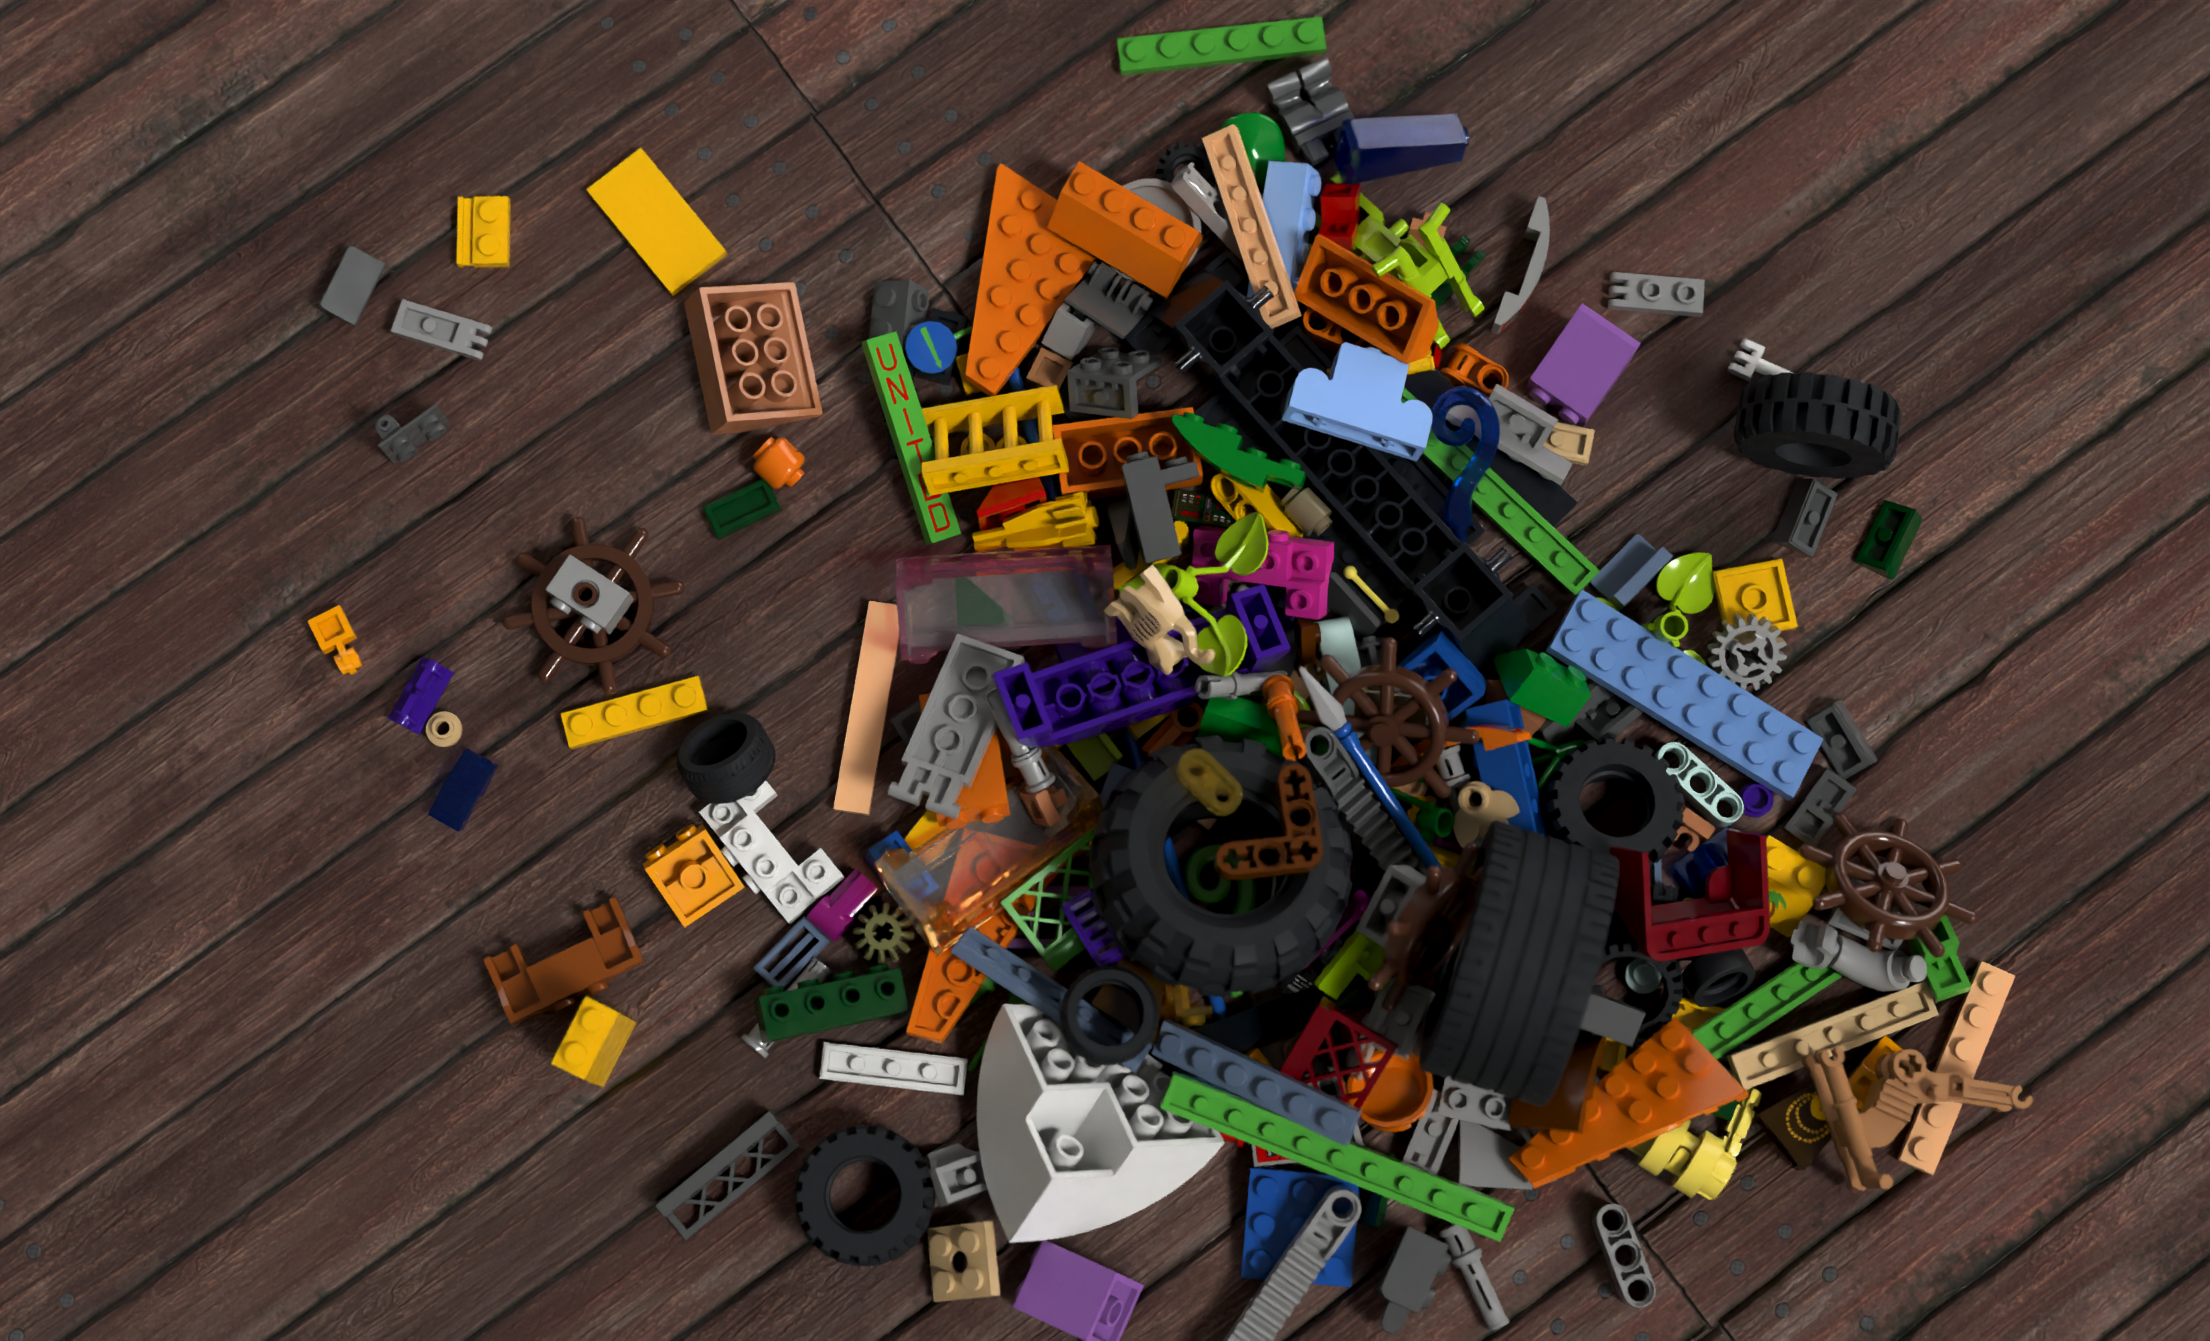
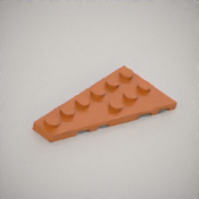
[1509,1017,1750,1189]

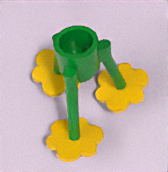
[1370,787,1454,843]

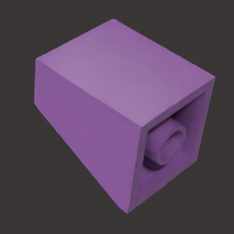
[1526,303,1641,427]
[1013,1240,1144,1341]

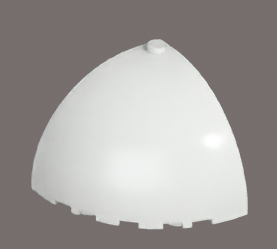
[977,1004,1225,1243]

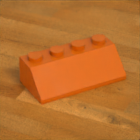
[1047,161,1203,299]
[1294,234,1439,364]

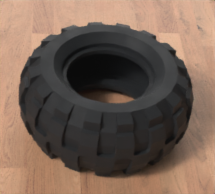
[1089,736,1353,997]

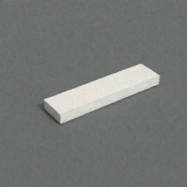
[819,1042,968,1096]

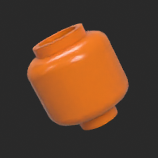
[752,437,805,489]

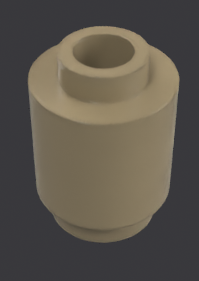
[1280,487,1333,536]

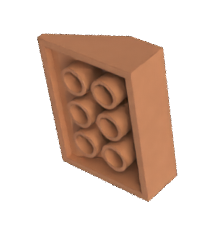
[684,282,823,435]

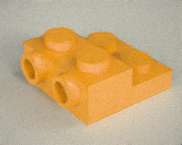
[643,824,745,928]

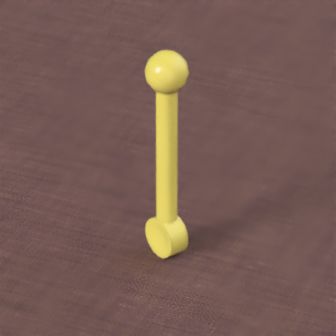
[1343,565,1399,623]

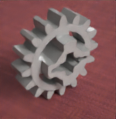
[1707,613,1787,690]

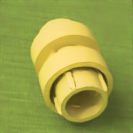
[1626,1119,1737,1200]

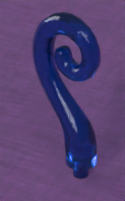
[1431,386,1500,542]

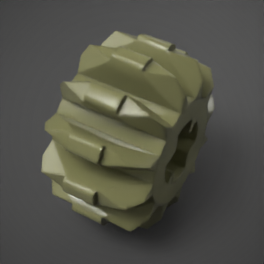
[853,903,915,965]

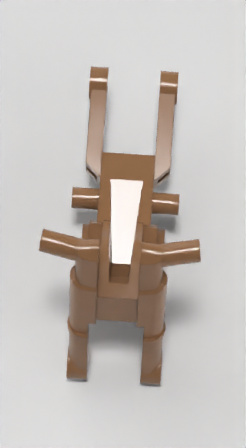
[1802,1047,2033,1193]

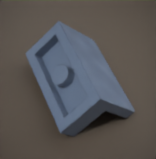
[1590,534,1673,612]

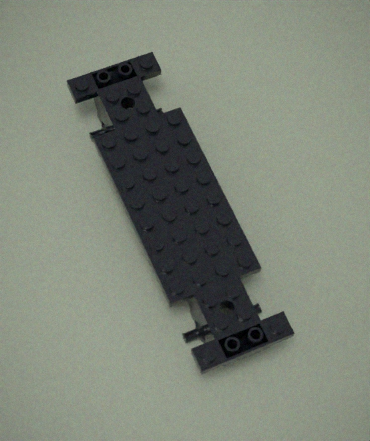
[1123,248,1557,675]

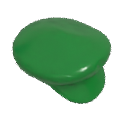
[1219,112,1285,191]

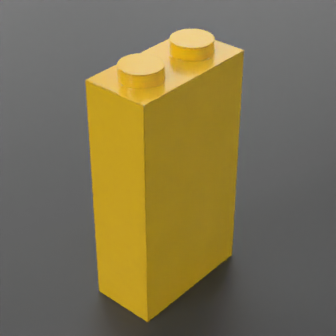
[551,997,636,1087]

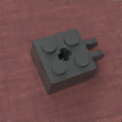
[1376,1226,1451,1334]

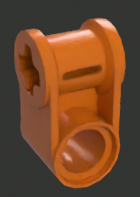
[1440,343,1509,402]

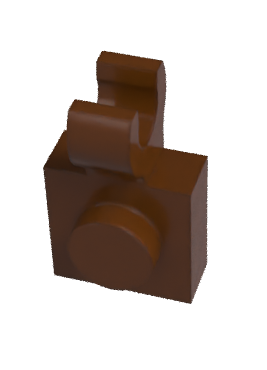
[1294,616,1323,677]

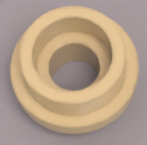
[426,711,463,747]

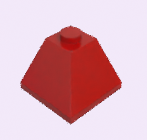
[976,477,1047,531]

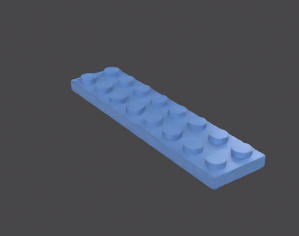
[1546,589,1823,801]

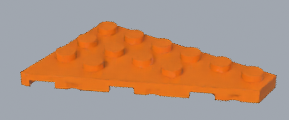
[965,163,1098,397]

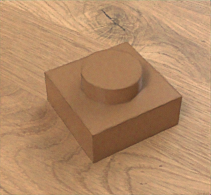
[1026,347,1073,393]

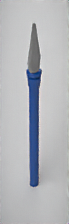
[1299,667,1443,870]

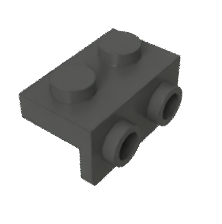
[869,280,929,351]

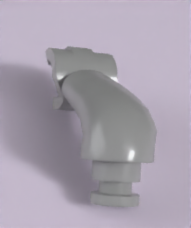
[1791,921,1927,992]

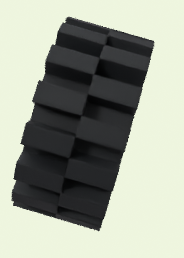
[1156,140,1217,188]

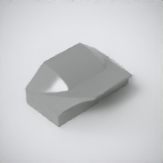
[928,1143,988,1207]

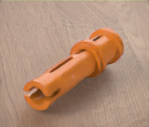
[1262,674,1306,761]

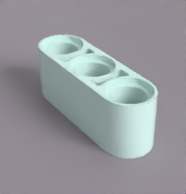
[1654,742,1744,827]

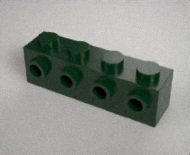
[753,964,909,1044]

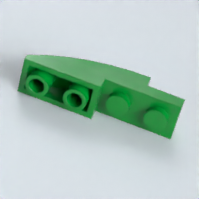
[1172,412,1306,493]

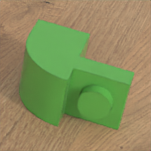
[1908,915,1971,1002]

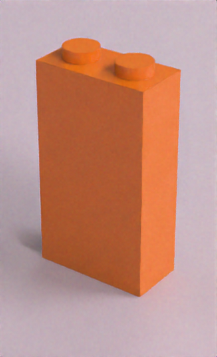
[919,693,1011,829]

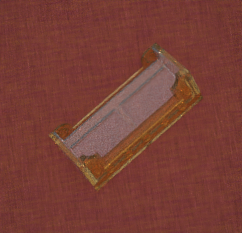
[873,745,1103,957]

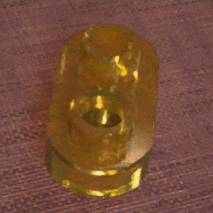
[1177,749,1243,815]

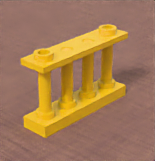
[921,385,1069,496]

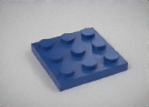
[1241,1166,1359,1287]

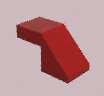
[1318,183,1361,250]

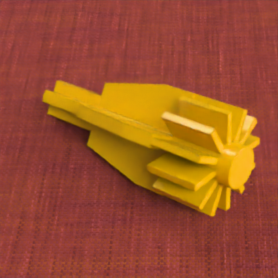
[972,492,1099,552]

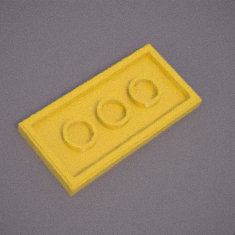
[586,148,728,296]

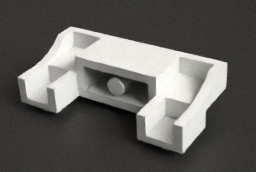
[699,780,845,925]

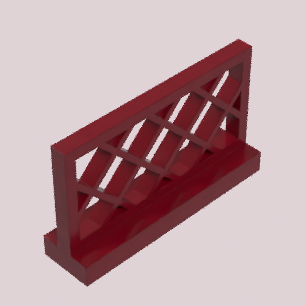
[1279,997,1398,1109]

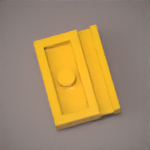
[457,196,511,268]

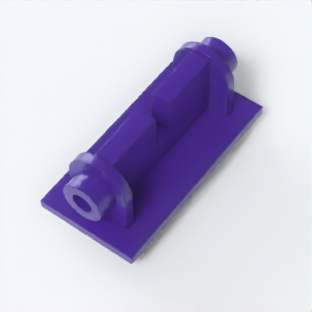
[388,656,454,735]

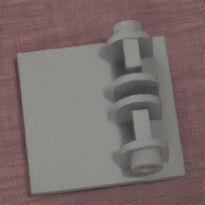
[1438,1077,1514,1131]

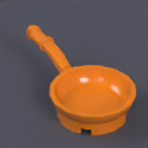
[1347,1050,1433,1133]

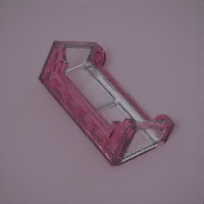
[895,545,1117,664]

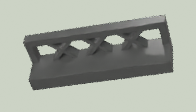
[655,1111,800,1240]

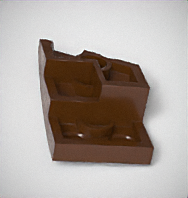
[1508,1034,1606,1134]

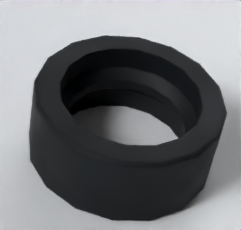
[1682,948,1755,1007]

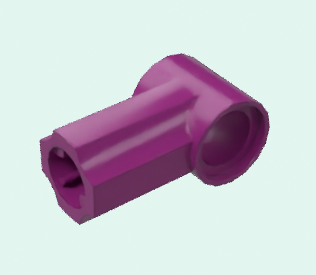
[806,869,879,943]

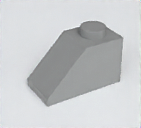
[1042,302,1099,360]

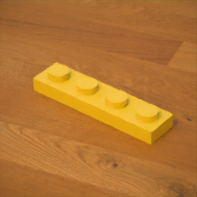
[561,676,709,750]

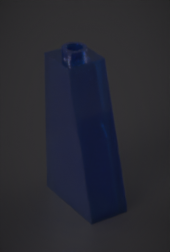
[1333,114,1469,184]

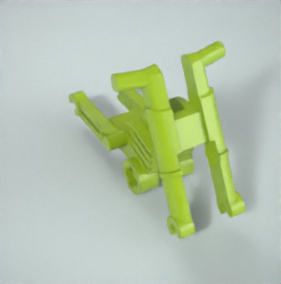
[1313,171,1485,350]

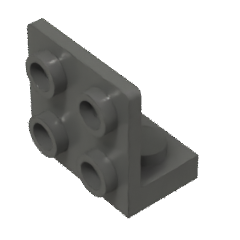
[1067,347,1162,419]

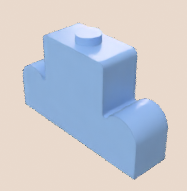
[1281,343,1432,462]

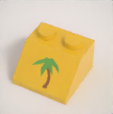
[1766,835,1826,938]

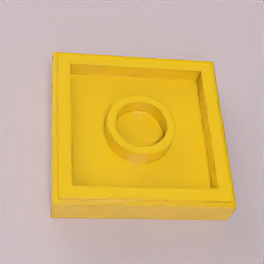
[1713,559,1798,634]

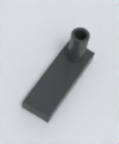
[1580,991,1646,1047]

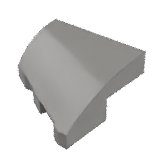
[1458,1120,1533,1190]

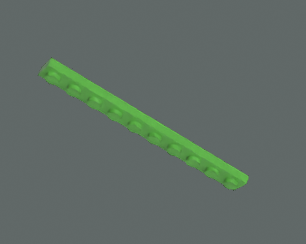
[1159,1071,1515,1242]

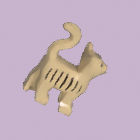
[1104,565,1215,675]

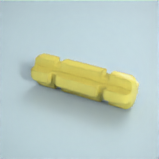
[1721,1087,1762,1157]

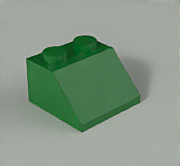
[1493,648,1592,727]

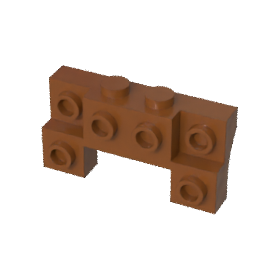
[483,897,646,1025]

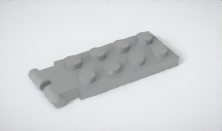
[888,633,1025,819]

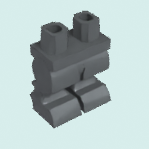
[1265,57,1357,166]

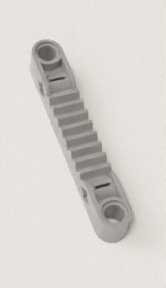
[1223,1184,1361,1341]

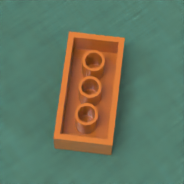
[1053,407,1203,500]

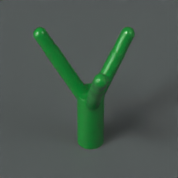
[1527,737,1585,791]

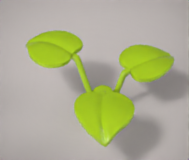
[1118,512,1269,678]
[1561,553,1715,666]

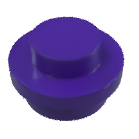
[1738,782,1773,818]

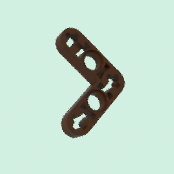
[1214,764,1323,880]

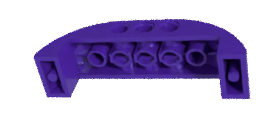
[992,584,1291,747]

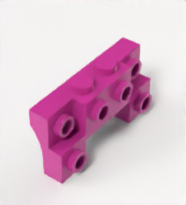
[1187,525,1334,620]

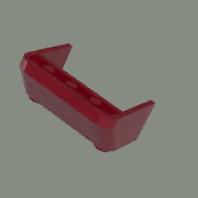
[1610,829,1770,961]

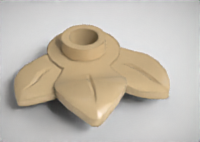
[1453,781,1520,848]

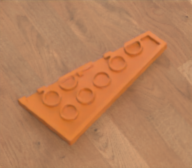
[906,828,1066,1044]

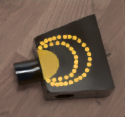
[1753,1086,1832,1171]

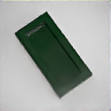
[703,479,782,541]

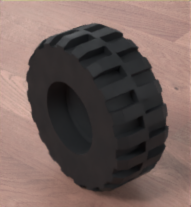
[1734,372,1901,479]

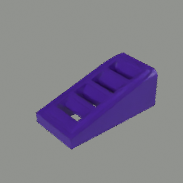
[1061,888,1126,967]

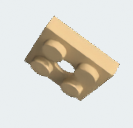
[927,1221,1000,1302]

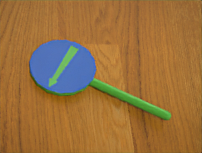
[905,321,973,374]

